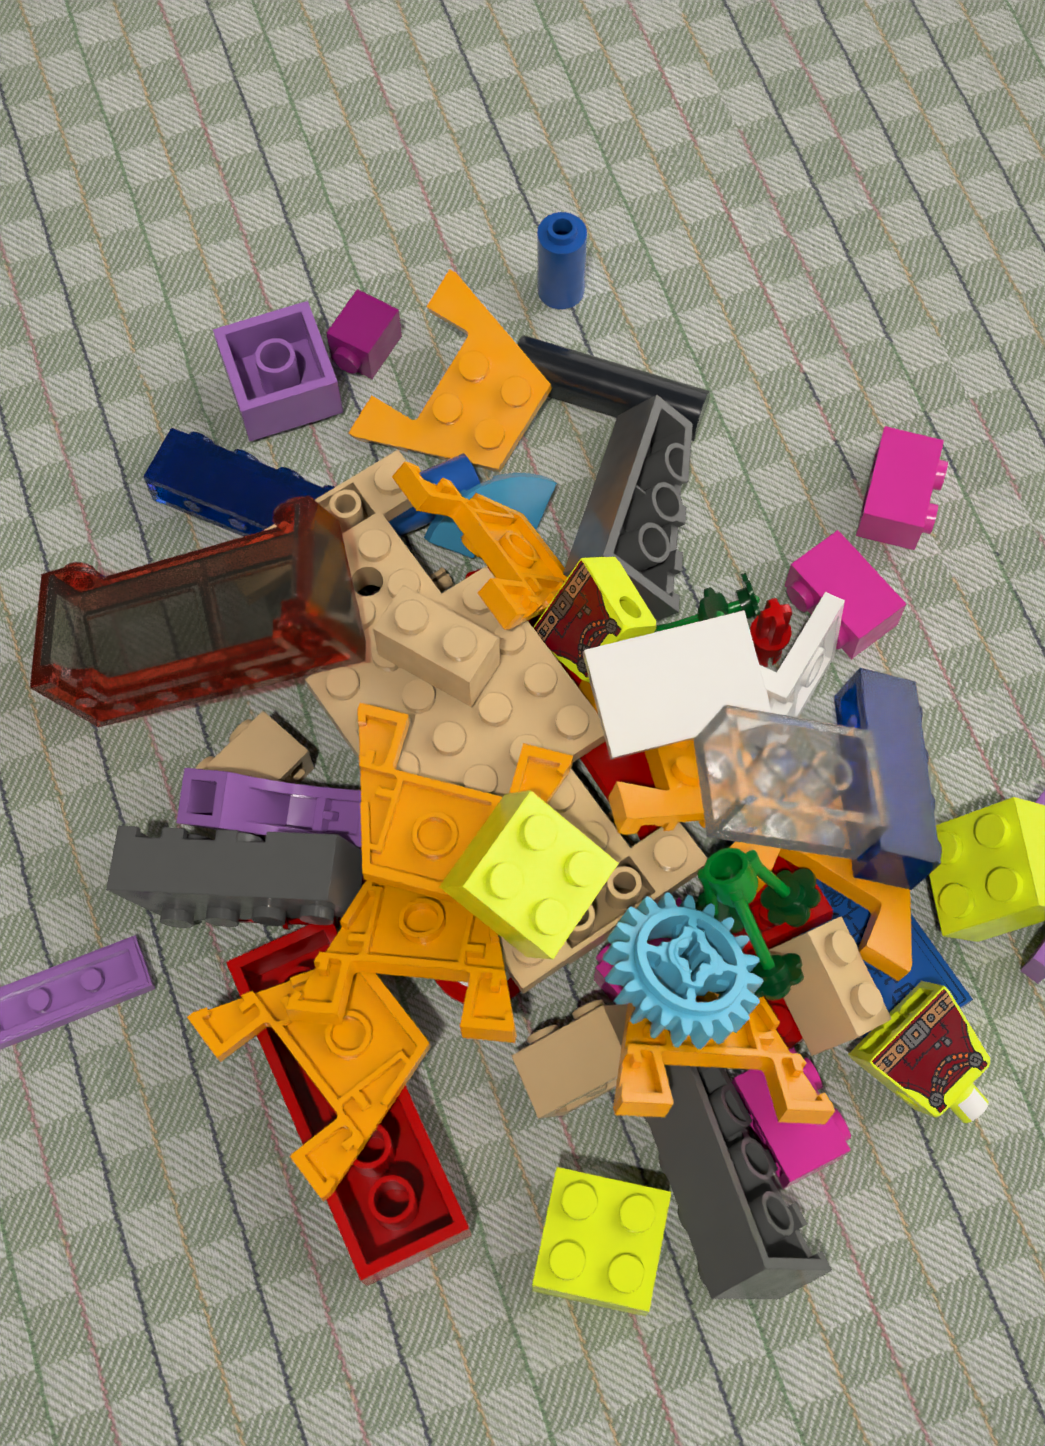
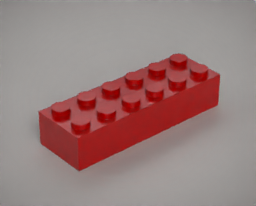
[226,924,472,1287]

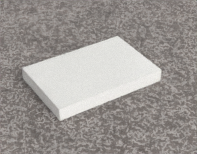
[582,611,773,760]

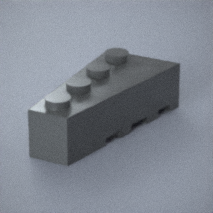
[563,395,693,621]
[106,826,363,928]
[643,1065,833,1299]

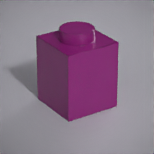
[326,289,402,379]

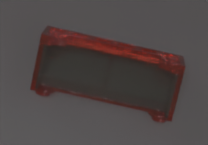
[30,495,366,727]

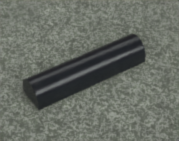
[517,335,710,441]

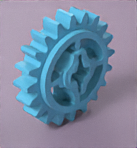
[603,892,763,1049]

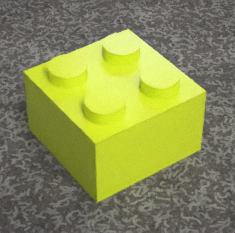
[439,790,619,959]
[920,797,1045,942]
[532,1167,671,1317]

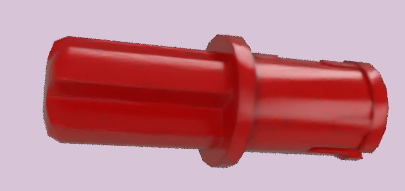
[750,598,792,667]

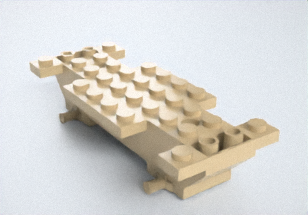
[220,450,708,994]

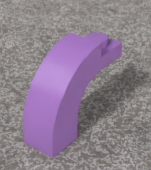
[176,768,362,848]

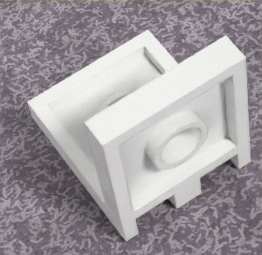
[730,592,845,749]

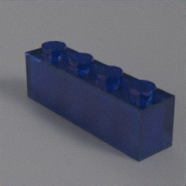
[143,427,335,539]
[834,667,942,890]

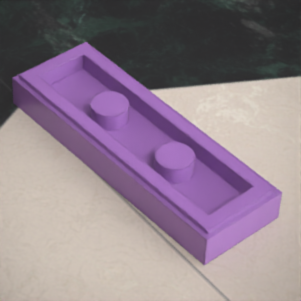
[0,935,156,1050]

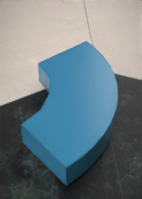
[424,473,557,558]

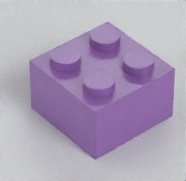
[213,301,343,442]

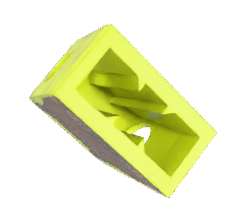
[533,557,656,683]
[848,981,990,1123]

